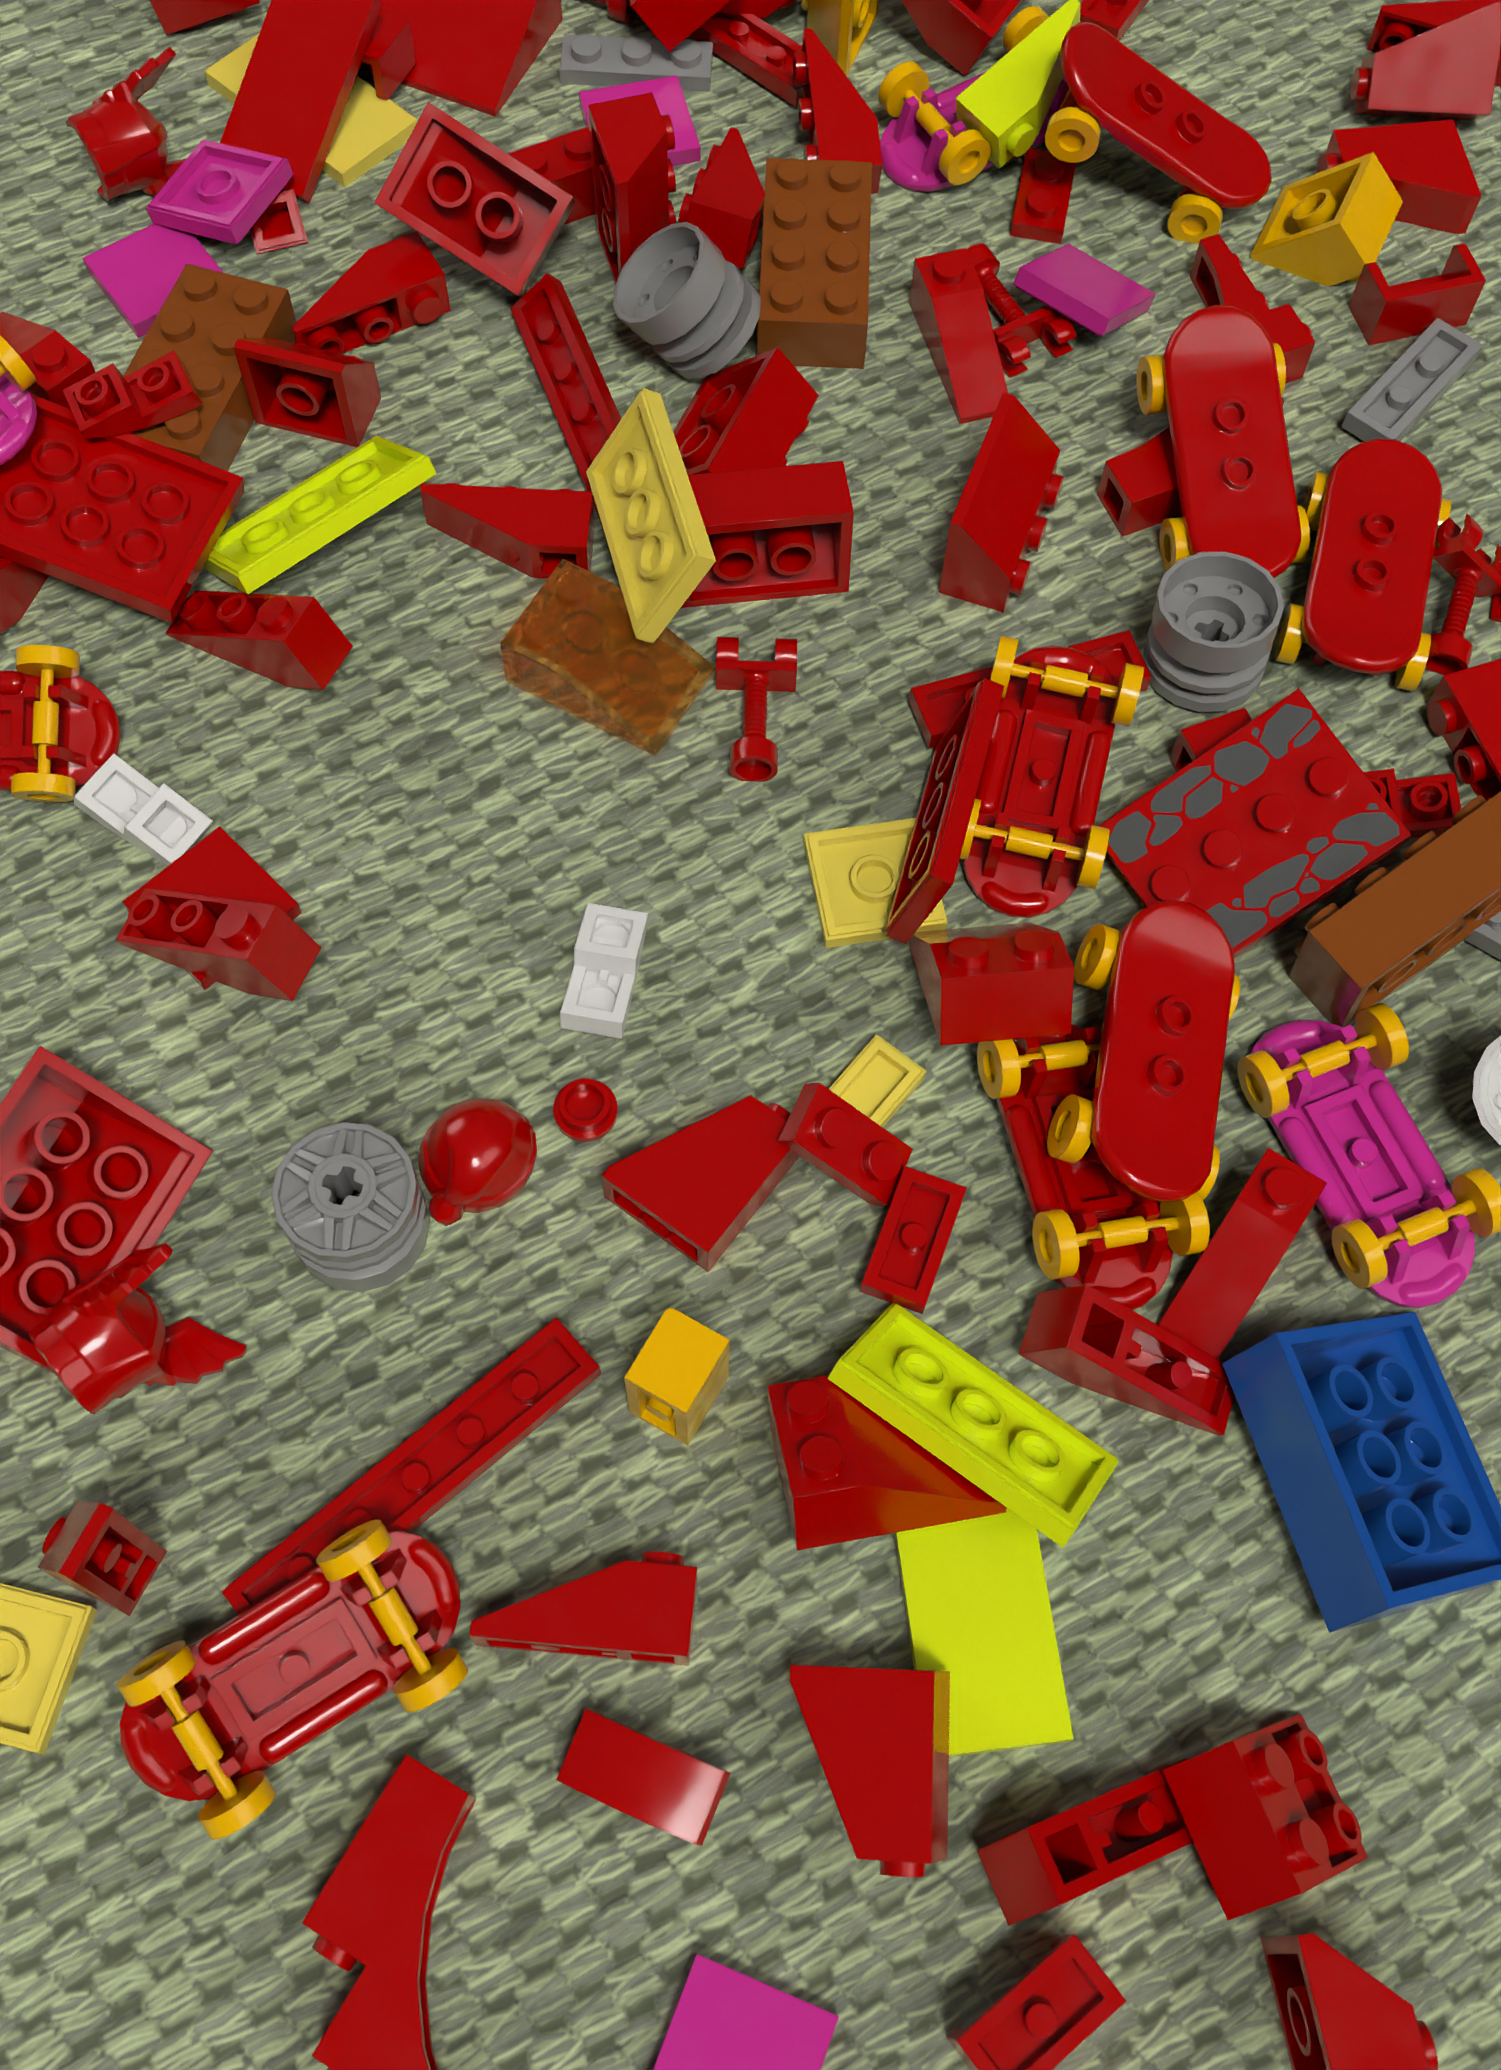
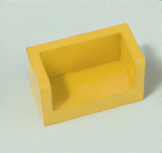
[624,1308,730,1446]

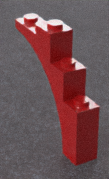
[1097,234,1315,537]
[302,1754,476,2070]

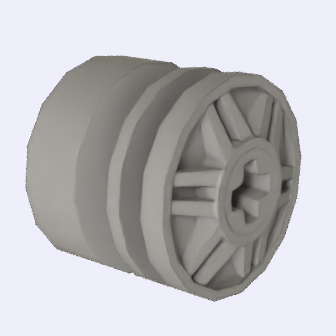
[613,222,761,379]
[1143,551,1284,712]
[271,1122,430,1292]

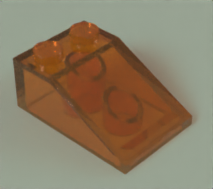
[500,559,715,757]

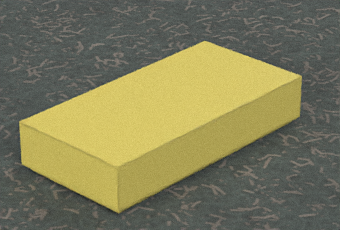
[829,1034,927,1127]

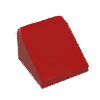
[250,189,308,255]

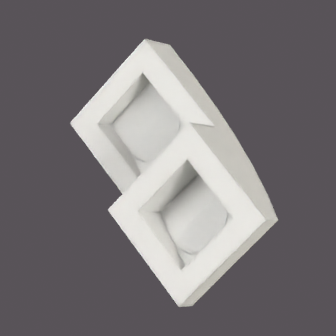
[74,753,213,866]
[560,903,648,1039]

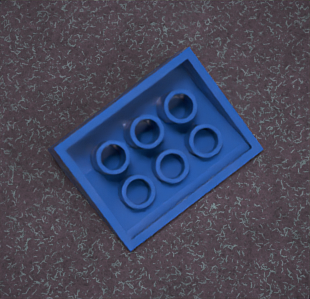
[1222,1312,1501,1633]

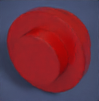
[553,1078,618,1142]

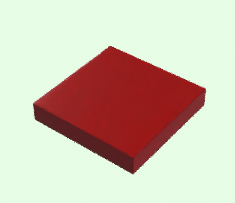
[122,826,302,990]

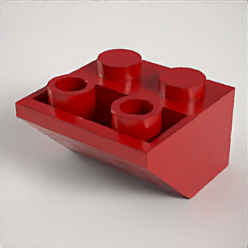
[1162,1714,1368,1921]

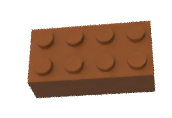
[757,158,872,369]
[123,263,296,471]
[1289,792,1501,1028]

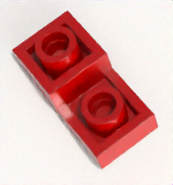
[62,350,203,439]
[1364,768,1461,838]
[556,1709,731,1846]

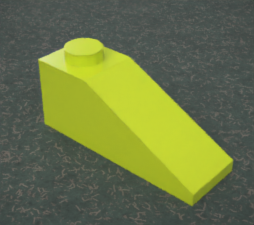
[956,0,1081,169]

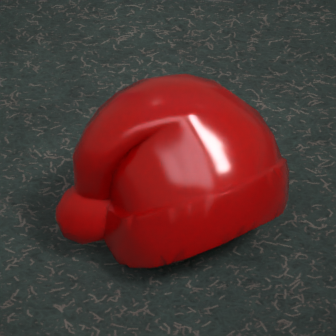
[418,1098,537,1226]

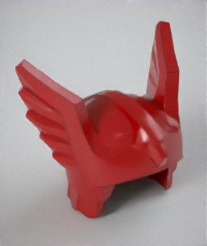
[66,47,186,201]
[29,1243,246,1415]

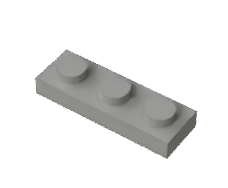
[559,34,713,92]
[1341,318,1483,441]

